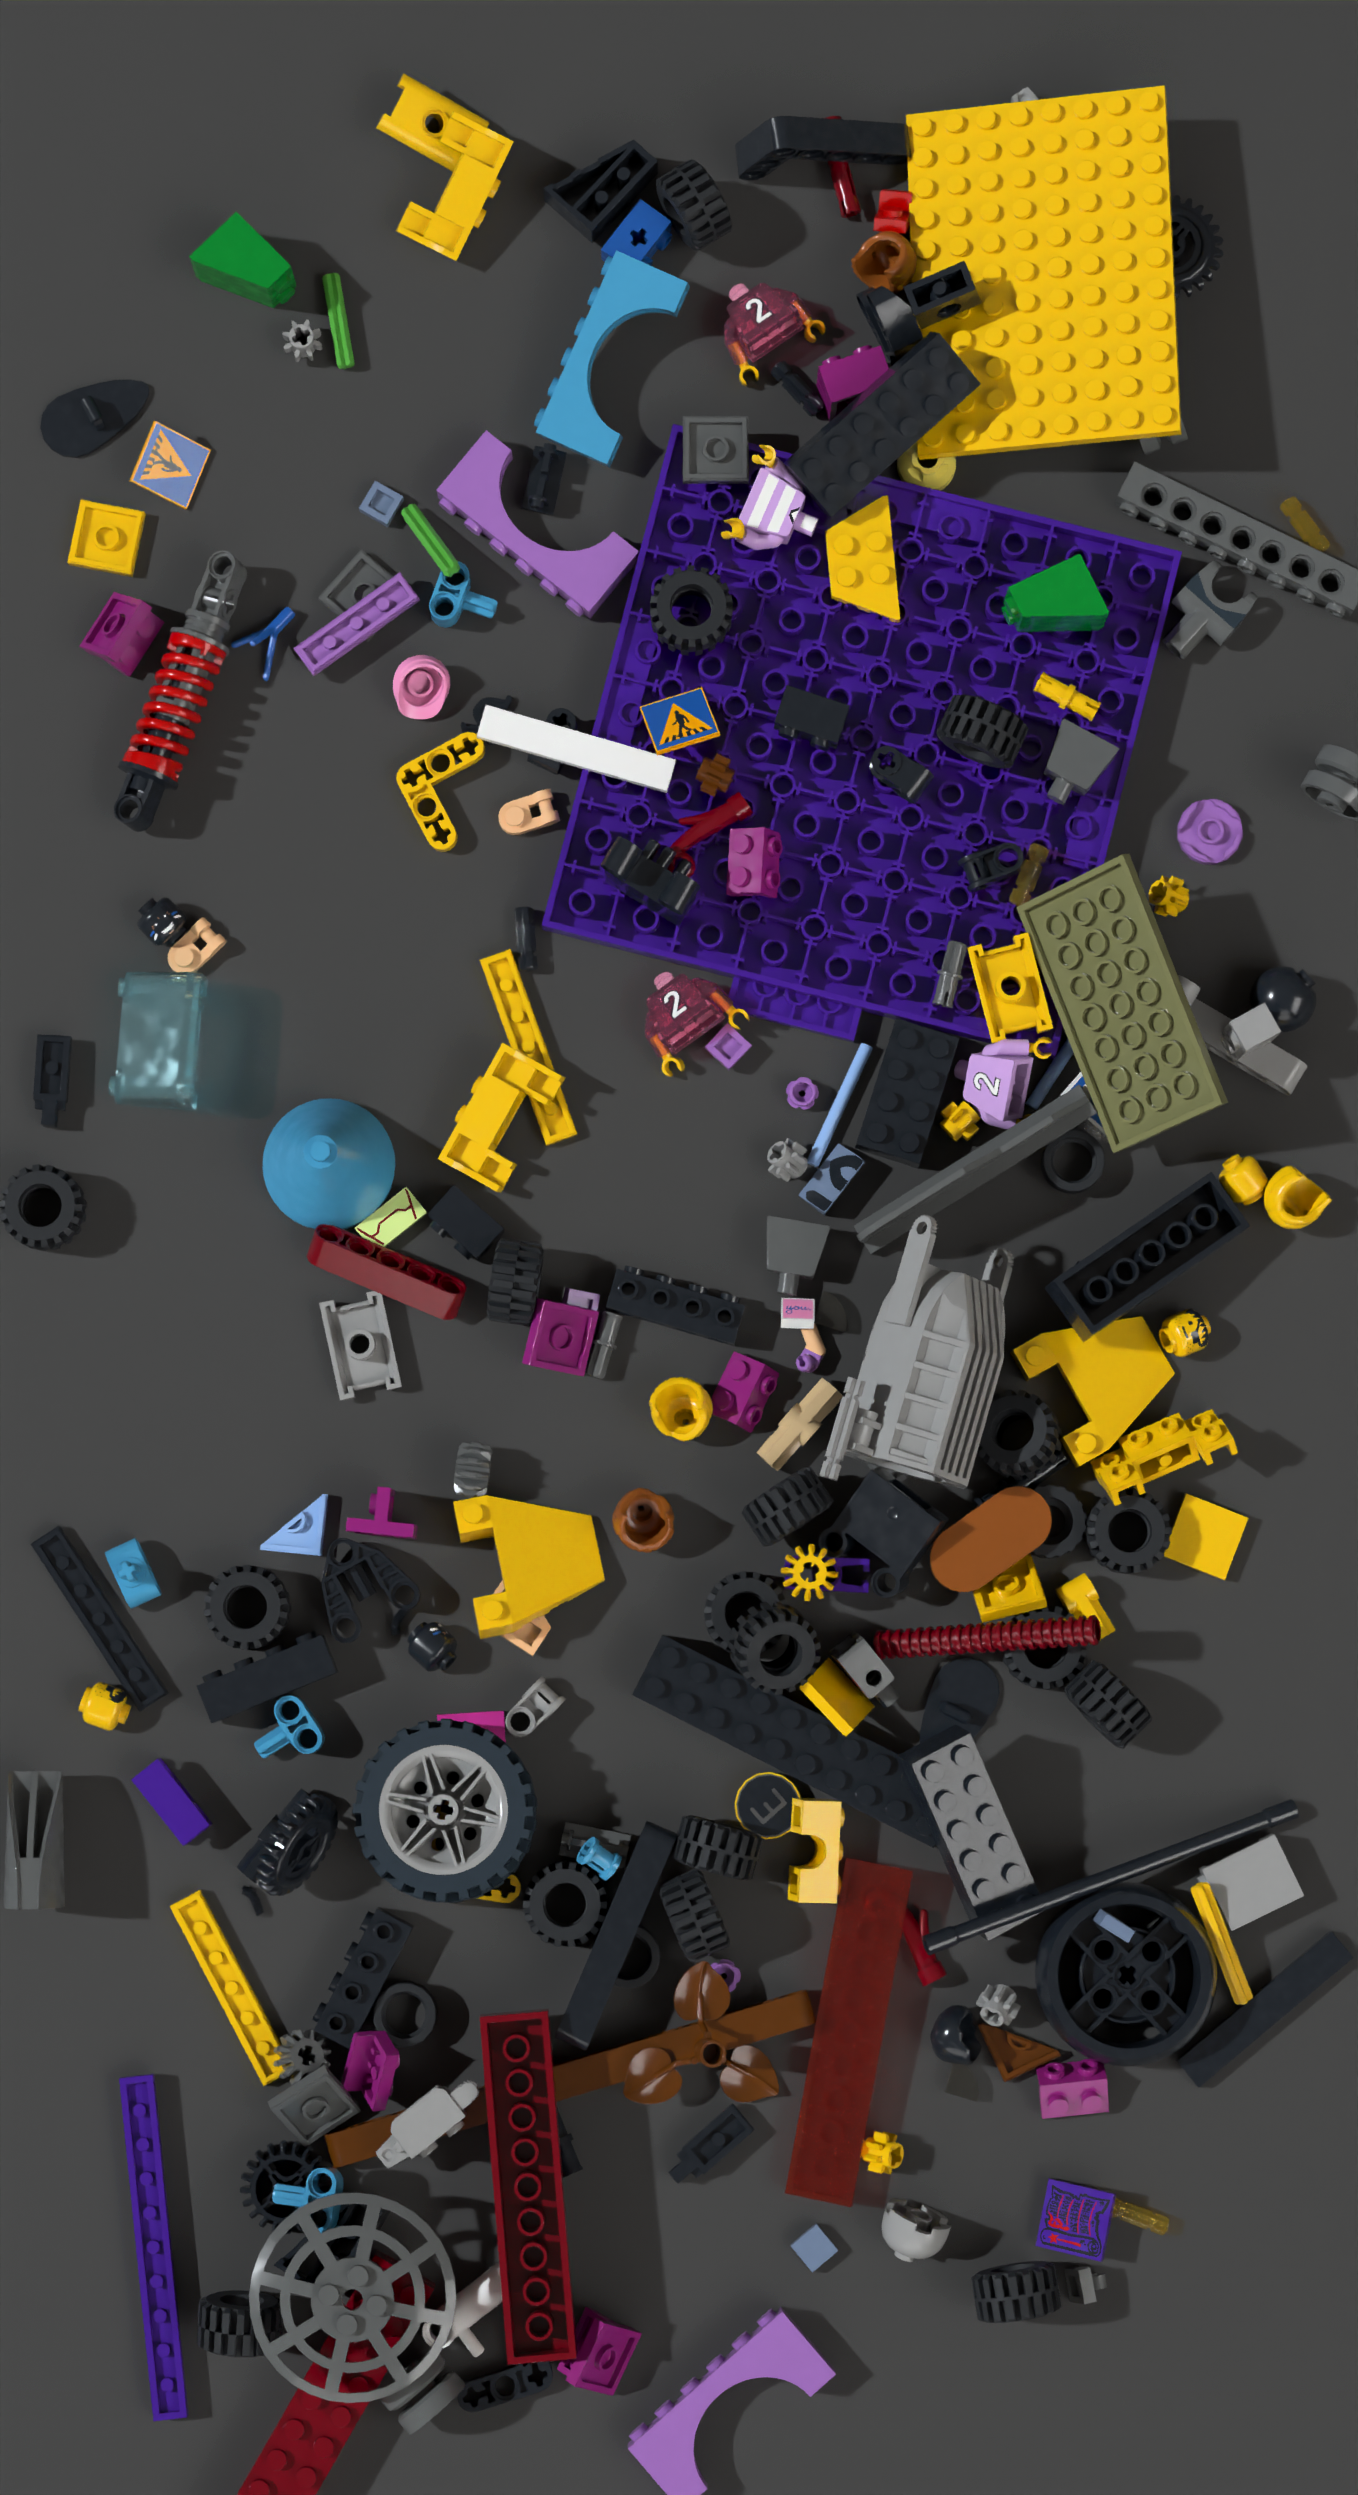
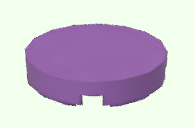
[1177,799,1243,865]

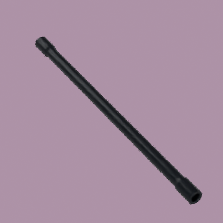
[922,1799,1299,1955]

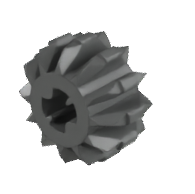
[453,1441,492,1498]
[273,2028,331,2085]

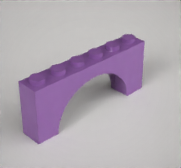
[436,430,639,619]
[628,2307,836,2495]

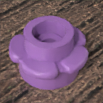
[786,1077,819,1110]
[711,1959,741,1992]

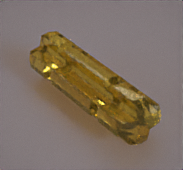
[1280,496,1330,552]
[1009,843,1049,906]
[1112,2198,1169,2235]

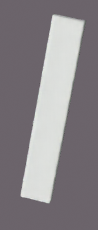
[477,705,676,793]

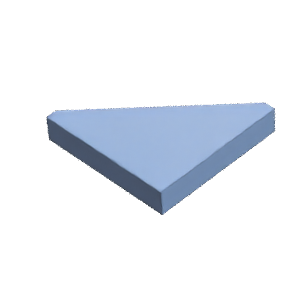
[260,1494,329,1556]

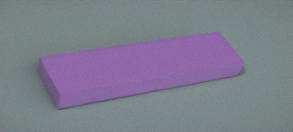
[294,572,420,677]

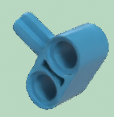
[429,561,498,628]
[105,1537,162,1609]
[254,1695,325,1758]
[272,2167,344,2233]

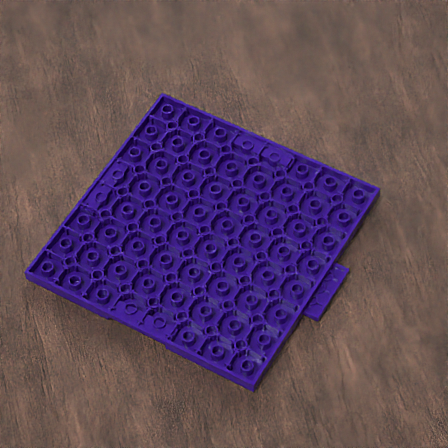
[541,424,1182,1060]

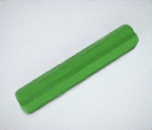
[322,273,355,369]
[401,504,460,577]

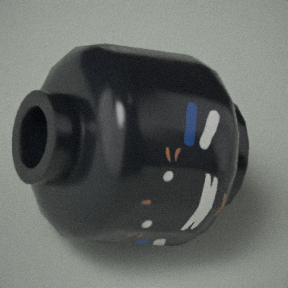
[137,897,187,947]
[407,1622,457,1672]

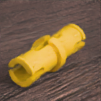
[1033,672,1101,722]

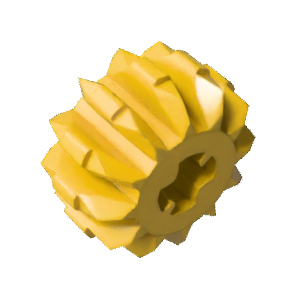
[781,1544,838,1601]

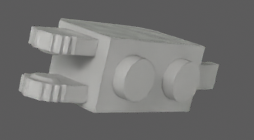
[375,2079,480,2168]

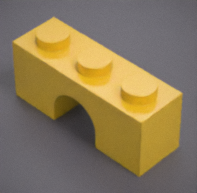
[787,1798,845,1903]

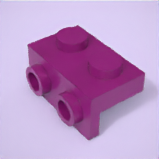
[726,827,782,898]
[711,1351,779,1433]
[341,2031,400,2111]
[1036,2059,1109,2119]

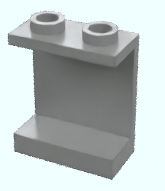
[1197,1833,1304,1931]

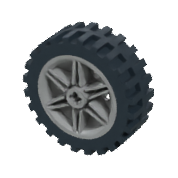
[353,1719,538,1903]

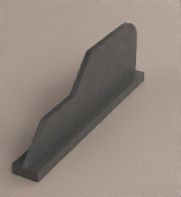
[854,1085,1097,1254]

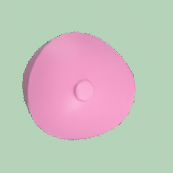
[393,655,450,720]

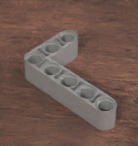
[1178,975,1307,1095]

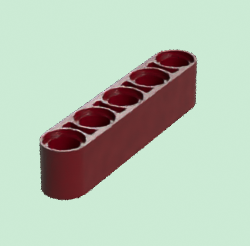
[307,1224,467,1320]

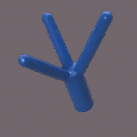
[231,607,296,681]

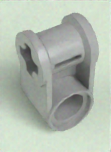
[505,1676,566,1738]

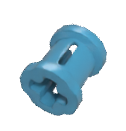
[576,1837,622,1880]

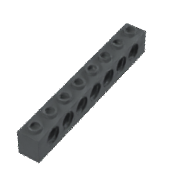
[1114,461,1358,618]

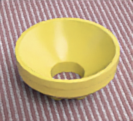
[897,442,956,491]

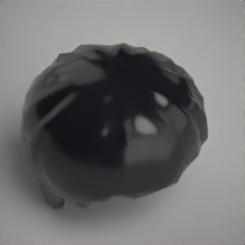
[930,2005,982,2065]

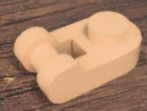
[498,789,560,835]
[168,917,227,976]

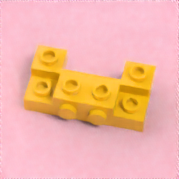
[396,112,514,261]
[438,1043,566,1193]
[1090,1409,1238,1506]

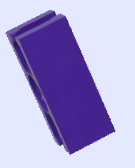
[784,1556,870,1593]
[131,1758,213,1846]

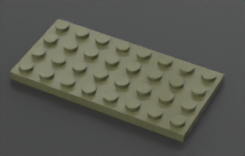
[1016,854,1228,1153]

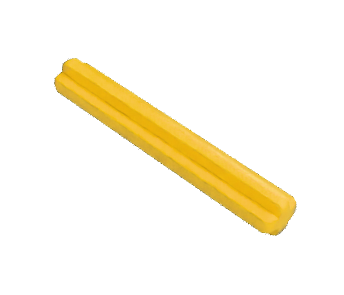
[1191,1882,1253,2005]

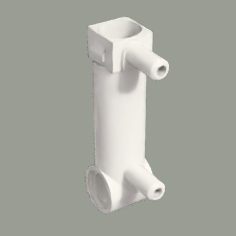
[422,2262,503,2357]

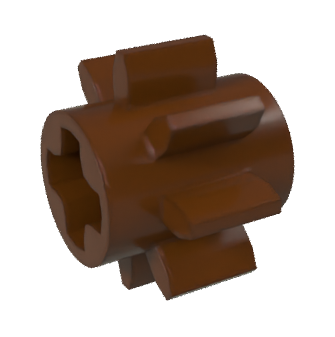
[695,753,736,797]

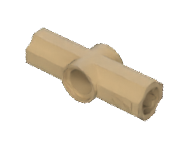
[757,1378,843,1472]

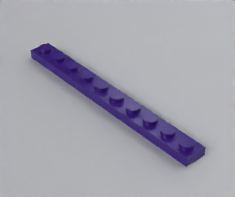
[119,2073,189,2421]

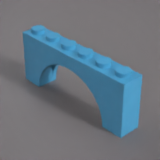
[534,250,690,468]

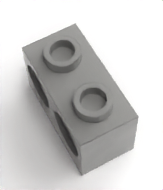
[1221,1003,1281,1060]

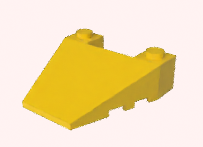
[1010,1316,1175,1468]
[453,1495,605,1639]

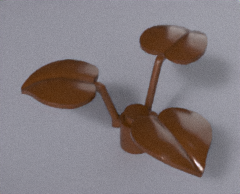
[623,1961,779,2104]

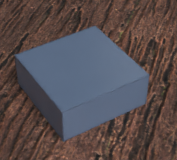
[359,481,404,527]
[1093,1908,1135,1943]
[790,2223,838,2273]

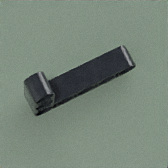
[735,116,911,180]

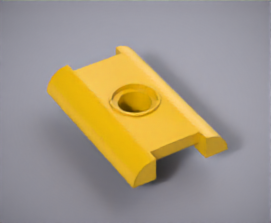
[376,73,489,172]
[967,932,1053,1044]

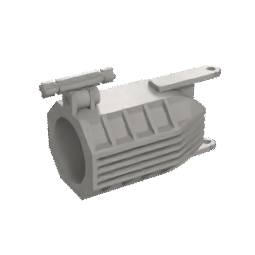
[819,1214,1014,1489]

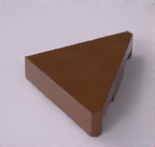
[977,2022,1061,2082]

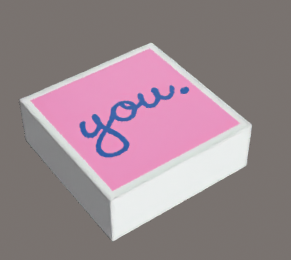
[781,1298,815,1329]

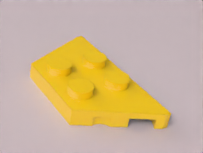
[825,495,900,623]

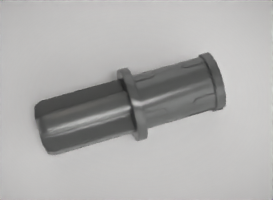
[932,941,967,1008]
[586,1311,623,1379]

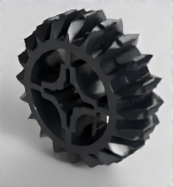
[240,2140,332,2234]

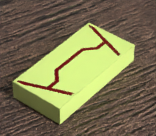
[355,1187,427,1247]

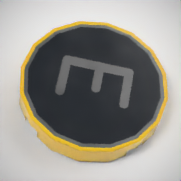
[735,1772,800,1839]

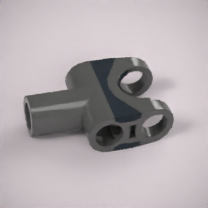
[1162,560,1258,659]

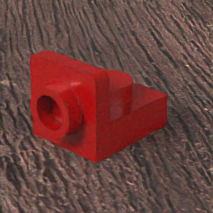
[873,189,913,234]

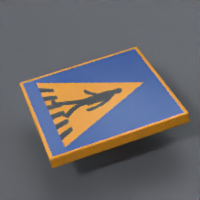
[129,421,211,510]
[639,687,720,756]

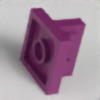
[79,592,165,677]
[522,1298,599,1377]
[346,1486,418,1540]
[557,2307,642,2396]

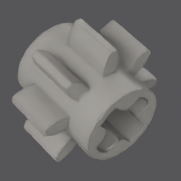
[282,320,323,362]
[767,1138,808,1182]
[976,1984,1021,2026]

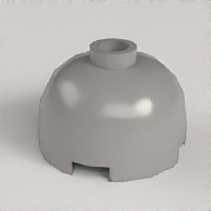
[882,2198,951,2262]

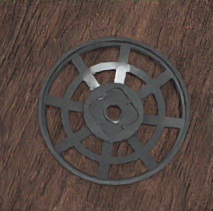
[249,2191,456,2403]

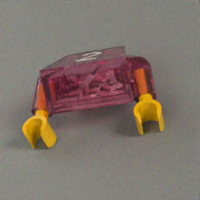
[724,283,825,387]
[645,972,750,1077]

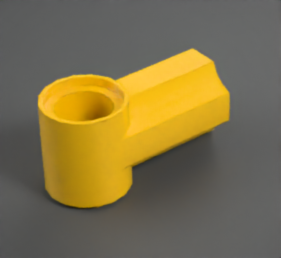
[1055,1573,1115,1645]

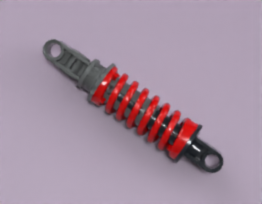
[114,550,247,832]

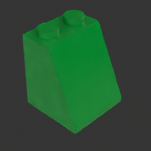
[189,212,296,308]
[1001,554,1109,632]

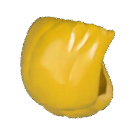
[1264,1165,1332,1229]
[649,1377,713,1441]

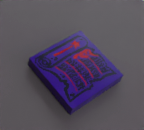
[1036,2178,1116,2262]

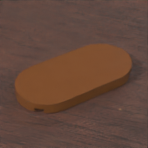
[930,1486,1052,1592]

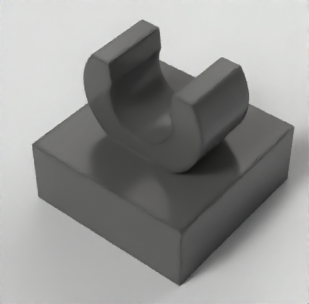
[1064,2266,1107,2305]

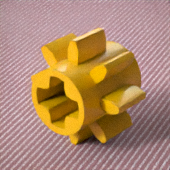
[1149,875,1189,917]
[939,1101,980,1141]
[861,2131,904,2174]

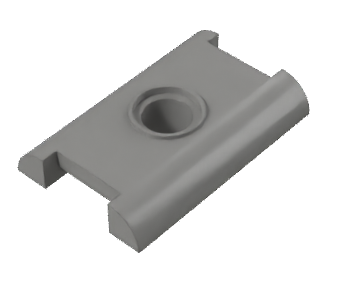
[319,1291,402,1400]

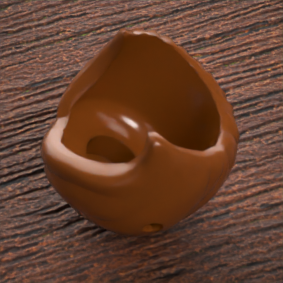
[851,231,917,294]
[612,1487,675,1553]

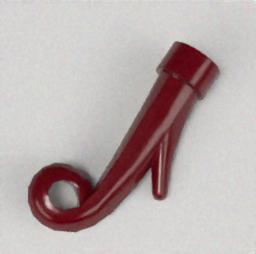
[667,791,753,878]
[862,1889,947,1987]

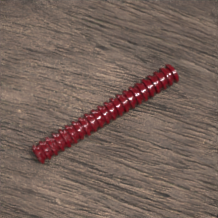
[873,1615,1101,1660]

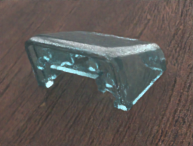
[109,972,208,1111]

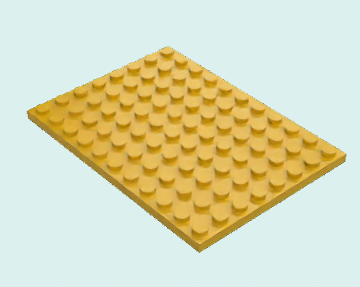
[906,85,1182,460]

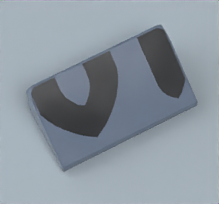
[798,1143,865,1216]

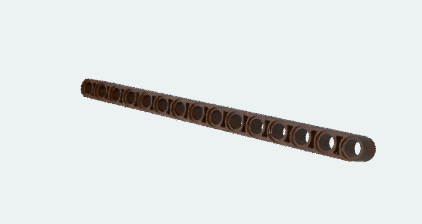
[324,1989,816,2168]

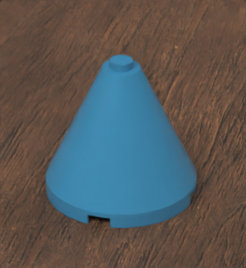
[262,1098,396,1230]

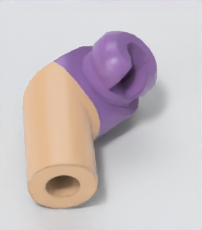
[796,1323,826,1373]

